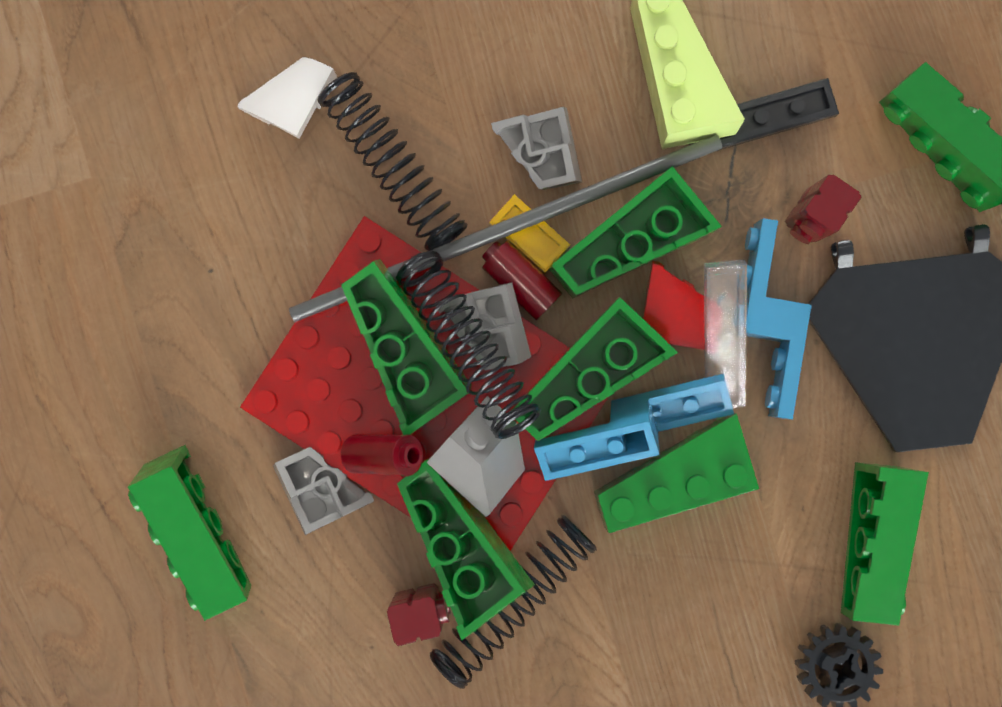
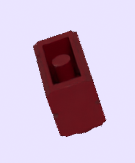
[785,174,862,244]
[387,583,451,646]

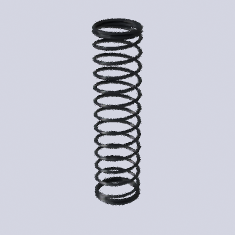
[317,72,467,251]
[396,251,541,439]
[430,515,597,689]

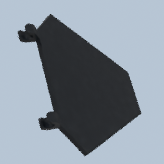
[808,224,1002,452]

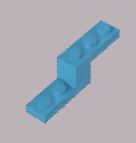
[733,218,812,420]
[534,374,734,481]

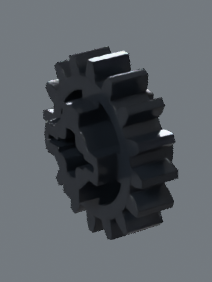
[795,623,884,707]

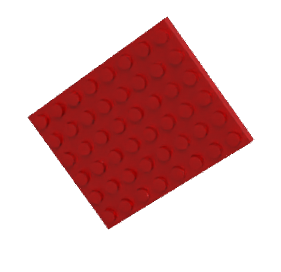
[240,216,609,551]

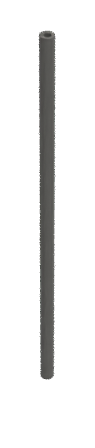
[289,134,722,322]

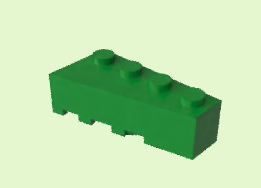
[879,62,1002,212]
[549,166,722,299]
[341,259,472,435]
[512,297,678,441]
[594,413,759,533]
[128,445,251,621]
[397,459,535,640]
[841,462,929,626]

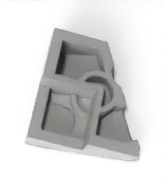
[491,107,582,190]
[435,283,531,370]
[273,447,374,535]

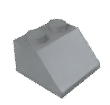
[427,396,525,517]

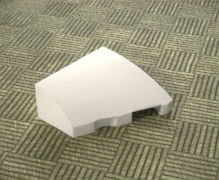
[237,57,337,139]

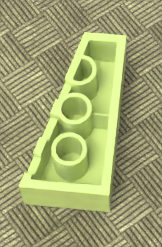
[630,0,745,149]

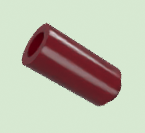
[482,241,563,321]
[341,434,423,476]

